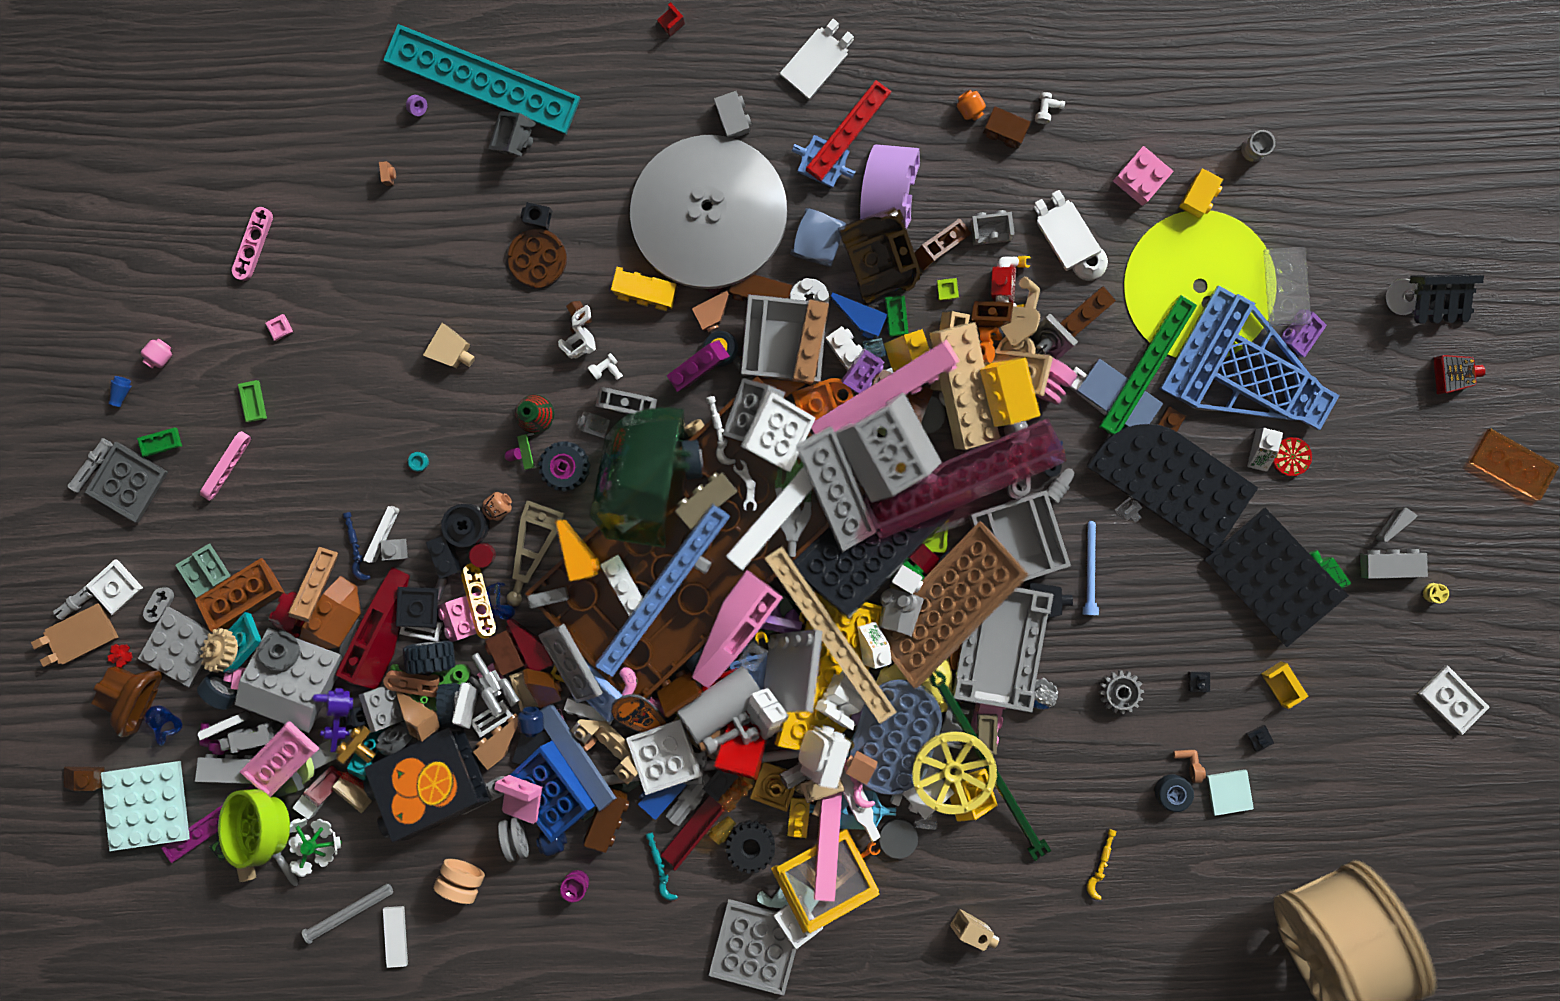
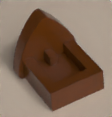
[566,301,592,334]

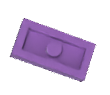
[760,604,802,633]

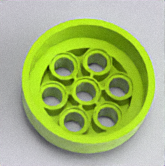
[218,789,290,868]

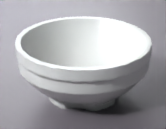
[1072,249,1108,281]
[1386,279,1418,315]

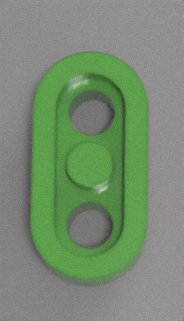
[431,664,471,687]

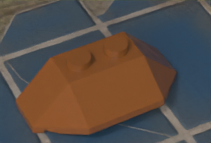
[299,576,361,650]

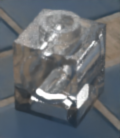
[738,640,768,672]

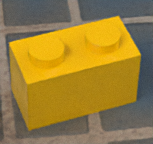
[1179,168,1223,218]

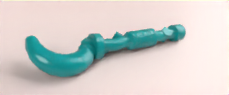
[645,832,678,901]

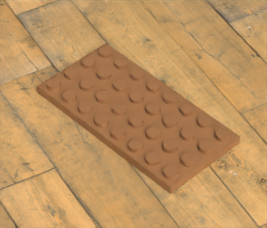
[880,521,1029,689]

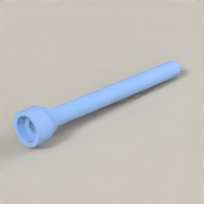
[1083,521,1099,615]

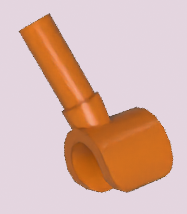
[861,842,880,858]

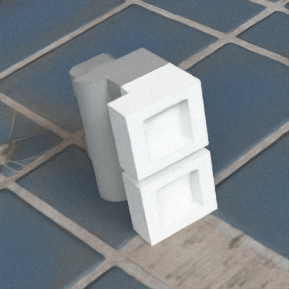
[746,688,789,739]

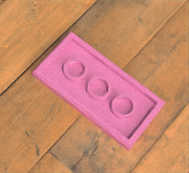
[240,721,319,797]

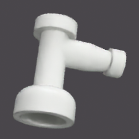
[1035,92,1065,124]
[588,353,623,380]

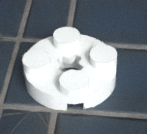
[790,278,829,303]

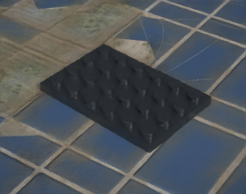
[1204,507,1349,647]

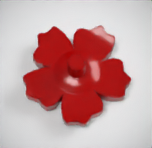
[108,644,133,668]

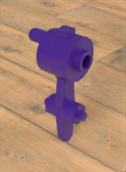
[312,688,353,753]

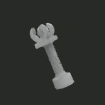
[703,712,759,754]

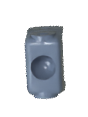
[790,208,846,267]

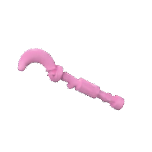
[843,758,875,808]

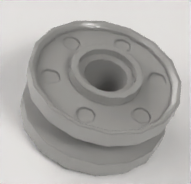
[498,817,529,862]

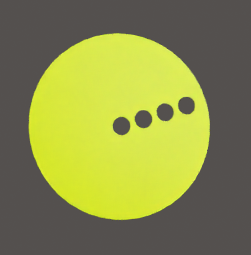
[1124,211,1276,358]

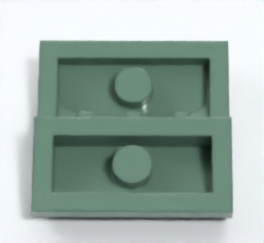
[175,544,231,598]

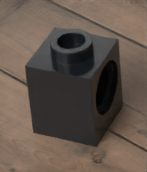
[521,202,553,230]

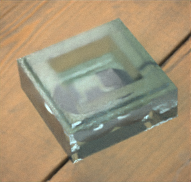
[863,338,886,357]

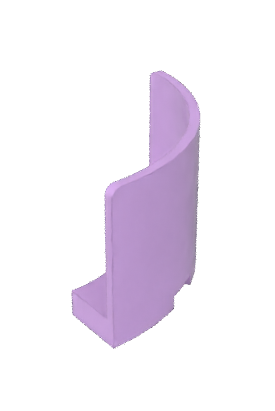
[860,145,920,229]

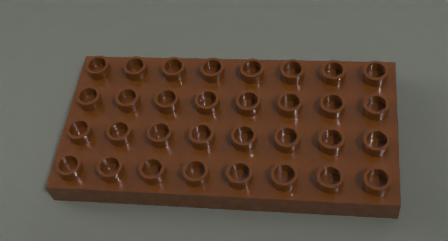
[525,376,866,699]

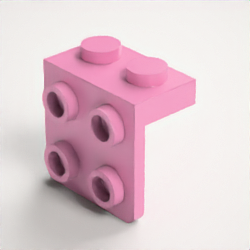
[438,592,490,642]
[494,775,542,824]

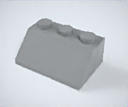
[723,378,785,442]

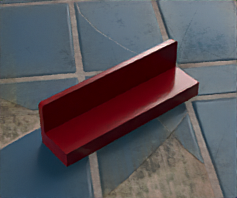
[661,795,725,871]

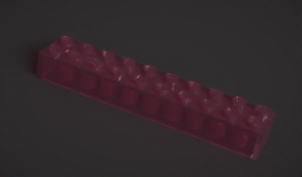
[862,418,1066,539]

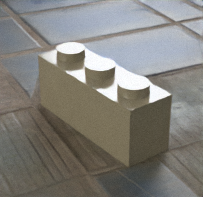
[675,472,738,529]

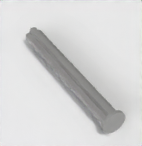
[302,884,393,944]

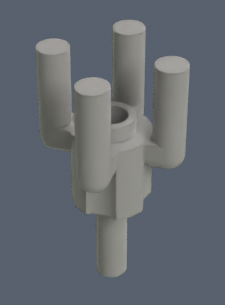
[472,653,520,717]

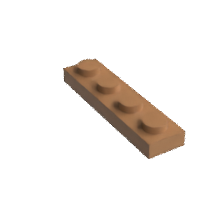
[289,547,338,622]

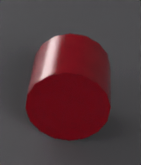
[469,543,496,568]

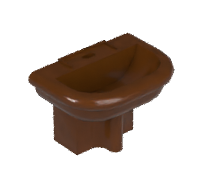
[91,666,164,737]

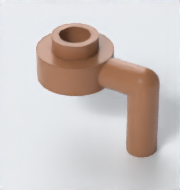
[1173,750,1206,784]

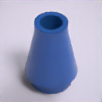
[109,376,132,407]

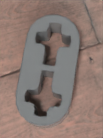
[143,587,174,622]

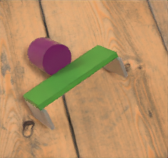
[505,433,540,470]

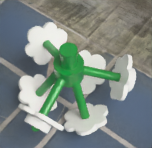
[288,818,342,876]

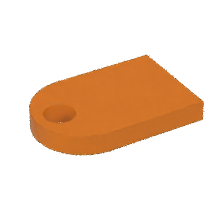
[792,378,855,420]

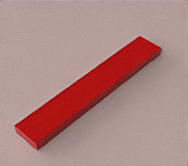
[805,80,892,182]

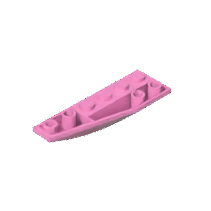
[692,570,783,688]

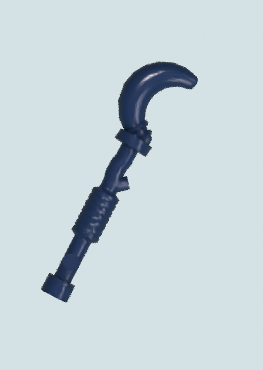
[343,512,371,581]

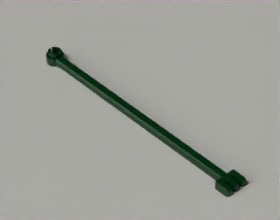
[929,670,1051,861]

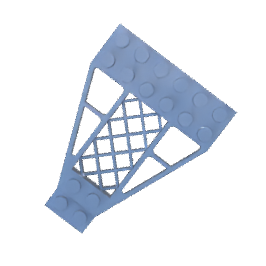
[1159,285,1339,430]

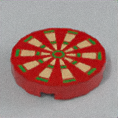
[1272,437,1312,476]

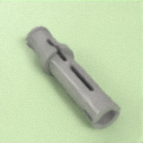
[68,438,113,493]

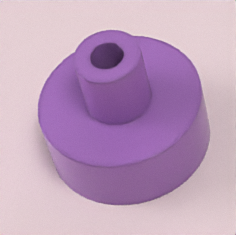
[406,95,427,116]

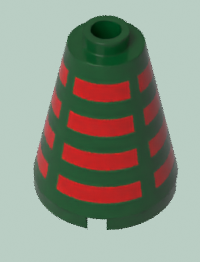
[515,395,555,434]

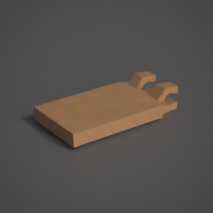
[31,603,119,667]

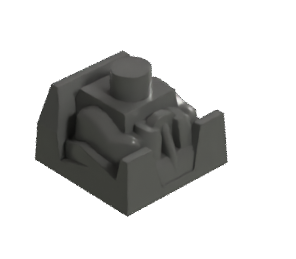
[488,112,536,156]

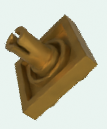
[336,725,376,764]
[750,762,796,812]

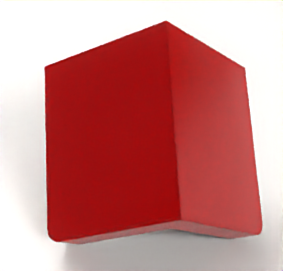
[657,2,685,37]

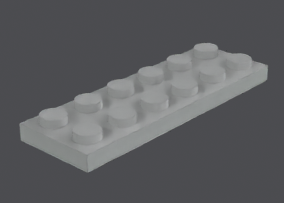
[795,427,876,551]

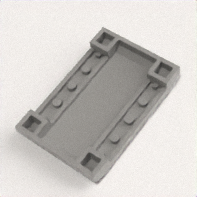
[953,588,1054,712]

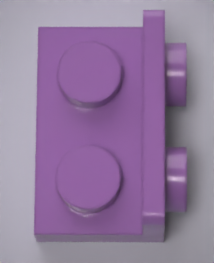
[1281,310,1327,357]
[841,348,884,393]

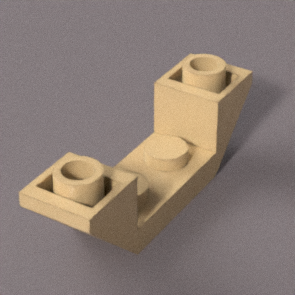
[570,719,637,785]

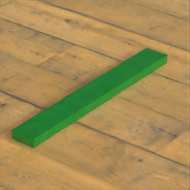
[1099,295,1197,435]

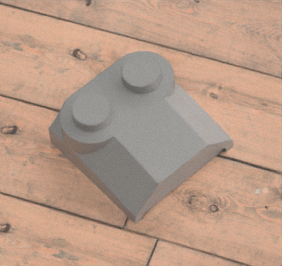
[878,589,924,637]

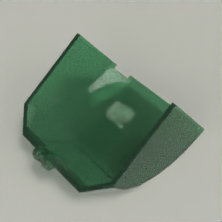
[590,407,692,548]

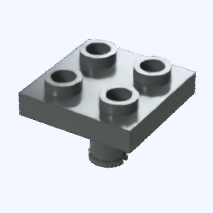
[1029,314,1078,360]

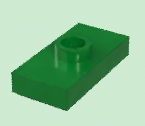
[885,295,909,337]
[137,427,183,457]

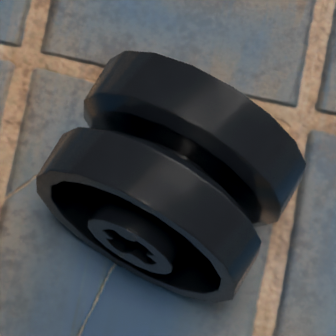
[441,504,490,547]

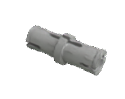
[53,586,94,620]

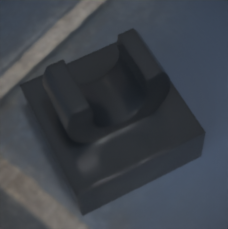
[1189,671,1210,692]
[1246,725,1274,752]

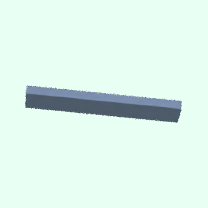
[540,704,616,811]

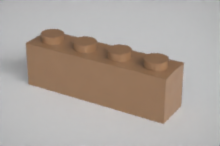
[792,299,829,385]

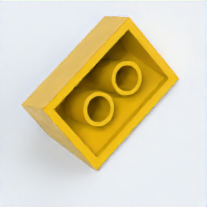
[979,358,1040,427]

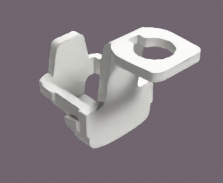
[558,305,596,359]

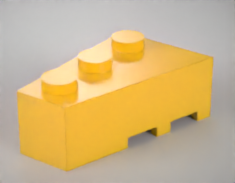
[611,267,678,311]

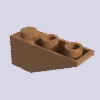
[396,692,440,742]
[473,713,518,770]

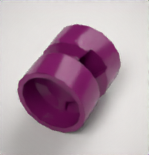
[560,870,589,902]

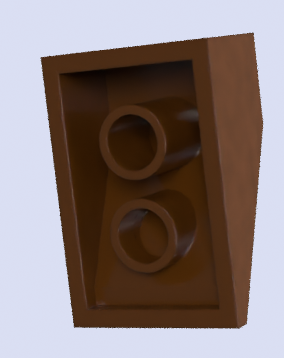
[657,668,703,717]

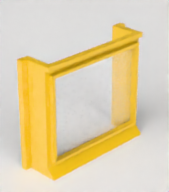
[771,829,880,933]

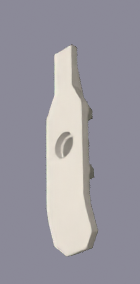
[841,767,880,842]

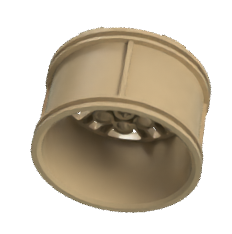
[1274,860,1435,1001]

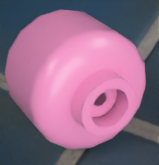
[141,339,172,368]

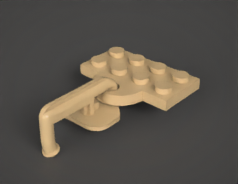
[984,277,1053,396]

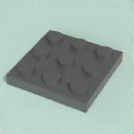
[85,442,168,523]

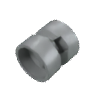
[1241,130,1275,162]

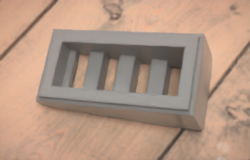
[1376,507,1417,542]

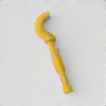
[1087,829,1116,900]

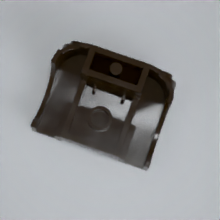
[837,207,922,304]

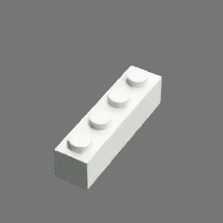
[564,697,612,725]

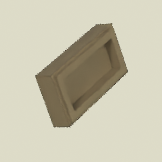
[976,714,998,755]

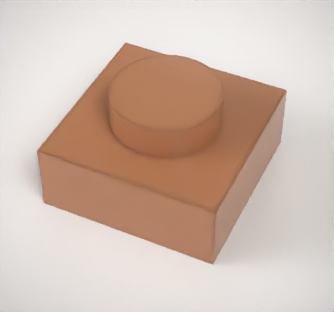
[379,161,396,186]

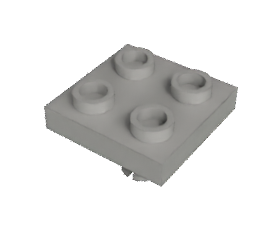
[359,686,404,732]

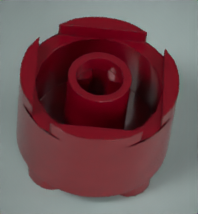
[269,592,305,637]

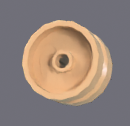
[434,859,485,904]

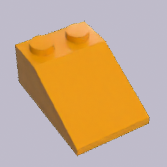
[556,520,601,581]

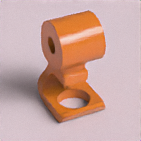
[979,327,1002,363]

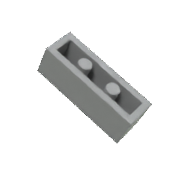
[528,587,569,608]

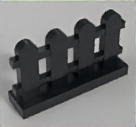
[1409,274,1484,324]

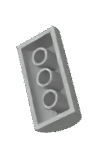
[676,666,761,745]

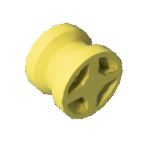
[1423,583,1449,604]

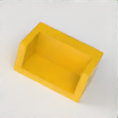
[1261,661,1309,709]

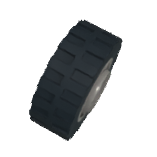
[436,683,460,728]

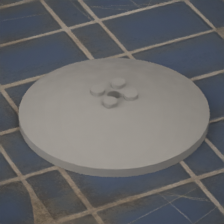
[630,135,787,289]

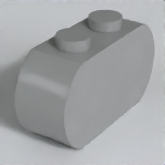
[595,387,657,419]

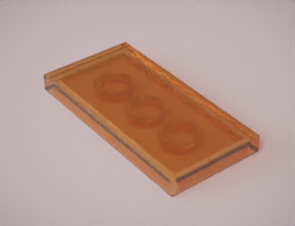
[1469,429,1560,501]

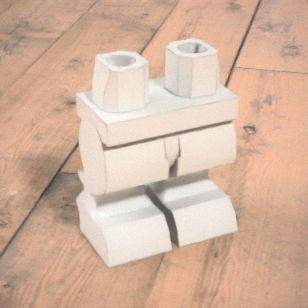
[815,670,865,730]

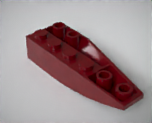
[336,567,410,689]

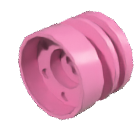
[1036,358,1077,405]

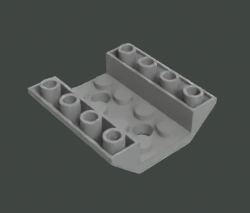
[835,393,941,502]

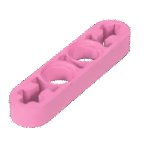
[232,207,273,281]
[200,431,251,501]

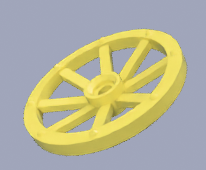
[912,732,997,814]

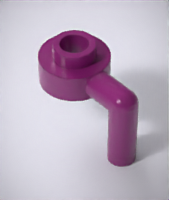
[199,722,228,755]

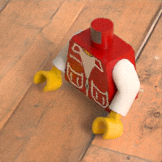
[991,256,1030,307]

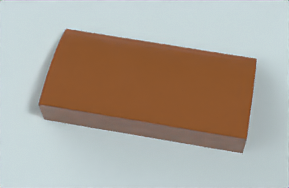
[195,558,285,632]

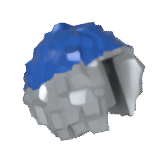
[1033,678,1058,709]

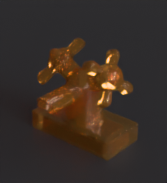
[718,776,756,812]

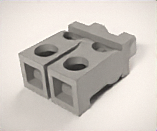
[219,720,281,753]

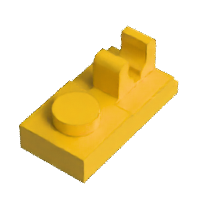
[787,797,810,838]

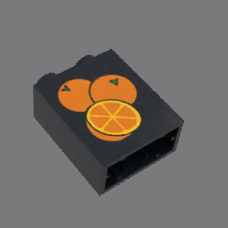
[363,727,492,842]

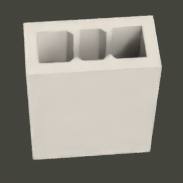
[799,725,851,789]

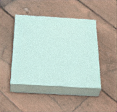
[1207,769,1254,816]

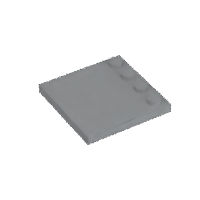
[763,629,822,713]
[708,899,796,996]

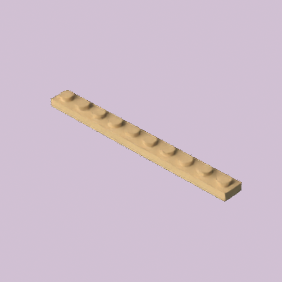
[765,547,896,723]

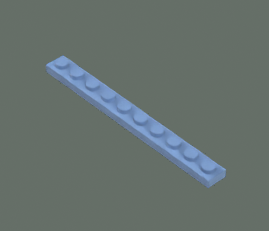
[595,504,730,677]

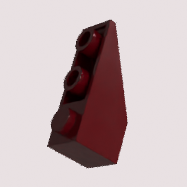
[506,618,554,671]

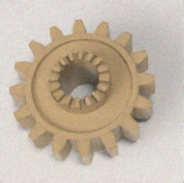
[200,628,238,673]

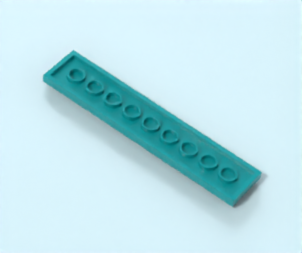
[384,24,581,135]

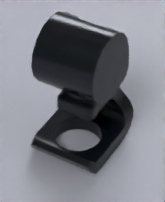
[342,706,368,727]

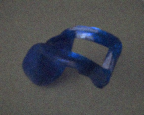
[486,582,515,620]
[144,705,182,747]

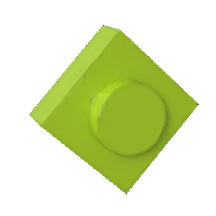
[936,278,959,301]

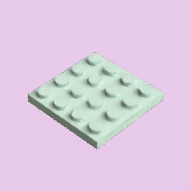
[101,761,190,851]

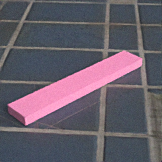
[814,792,842,901]

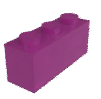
[666,340,730,392]

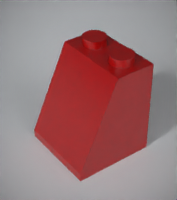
[714,722,768,780]

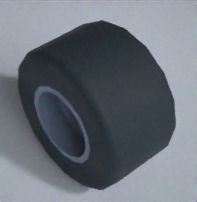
[1155,774,1194,812]

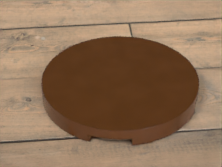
[507,229,567,288]

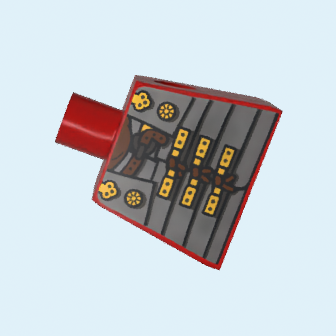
[1433,355,1485,394]

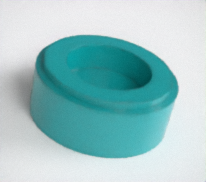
[408,452,429,472]

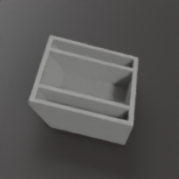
[740,295,826,384]
[968,490,1071,581]
[235,628,343,733]

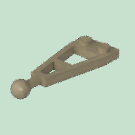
[506,500,565,607]

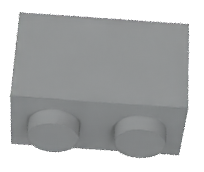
[714,91,752,138]

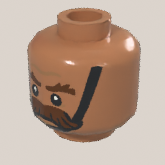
[482,492,512,521]

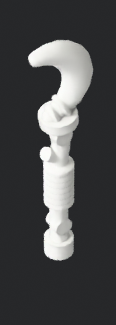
[707,396,736,465]

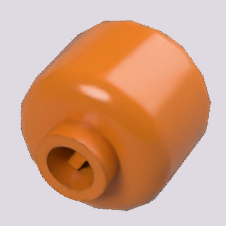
[956,90,986,121]

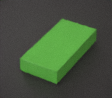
[238,380,267,423]

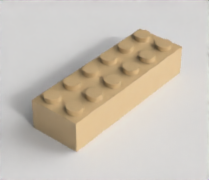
[930,323,1000,450]

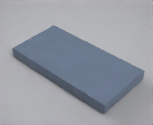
[1076,359,1163,427]

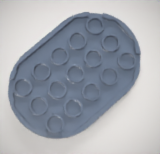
[851,679,942,795]

